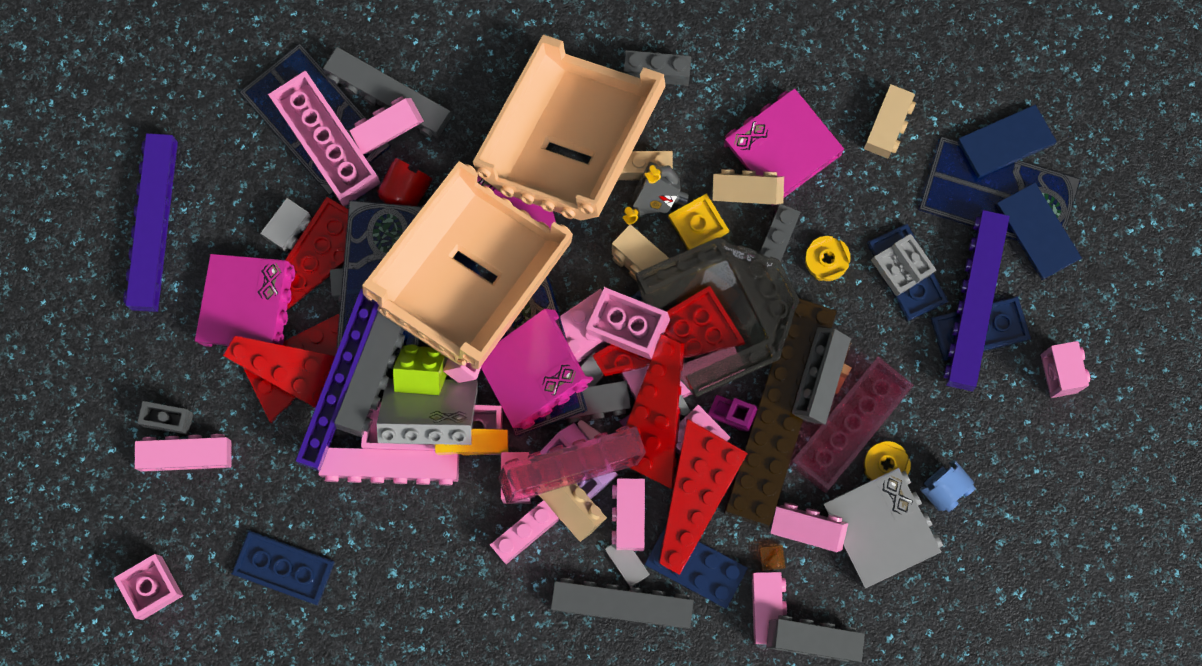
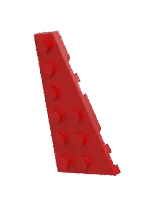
[285,197,383,310]
[592,286,745,376]
[243,306,354,423]
[613,334,685,489]
[222,336,335,408]
[658,419,748,575]

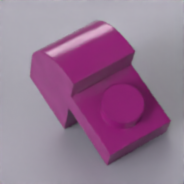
[708,395,757,432]

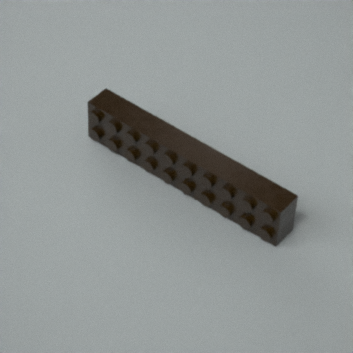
[724,297,837,529]

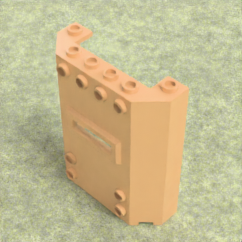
[473,35,665,221]
[362,161,573,370]

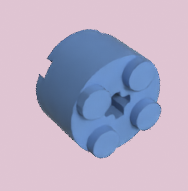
[920,460,976,512]

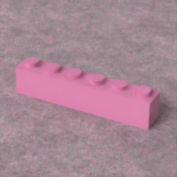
[319,448,460,485]

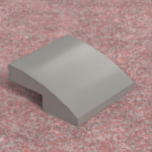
[871,234,936,297]

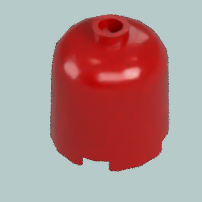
[378,158,432,214]

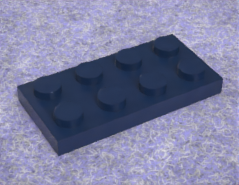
[645,525,748,609]

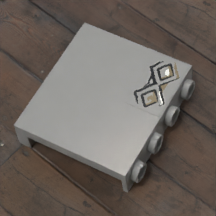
[377,379,478,445]
[824,468,943,589]

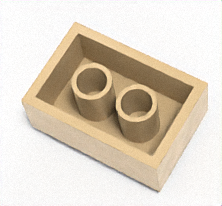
[612,224,681,298]

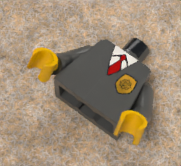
[622,162,689,225]

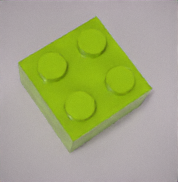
[393,344,448,395]

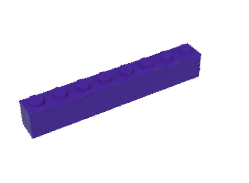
[123,133,178,312]
[943,210,1010,392]
[296,289,380,472]

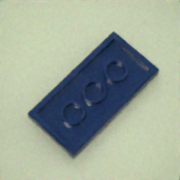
[957,105,1057,178]
[996,183,1082,280]
[867,224,948,322]
[931,296,1031,362]
[231,531,335,606]

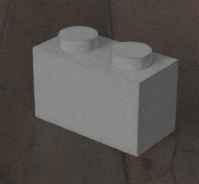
[261,198,312,253]

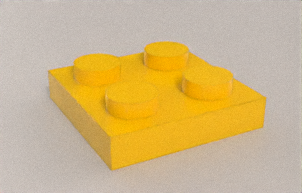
[668,193,729,254]

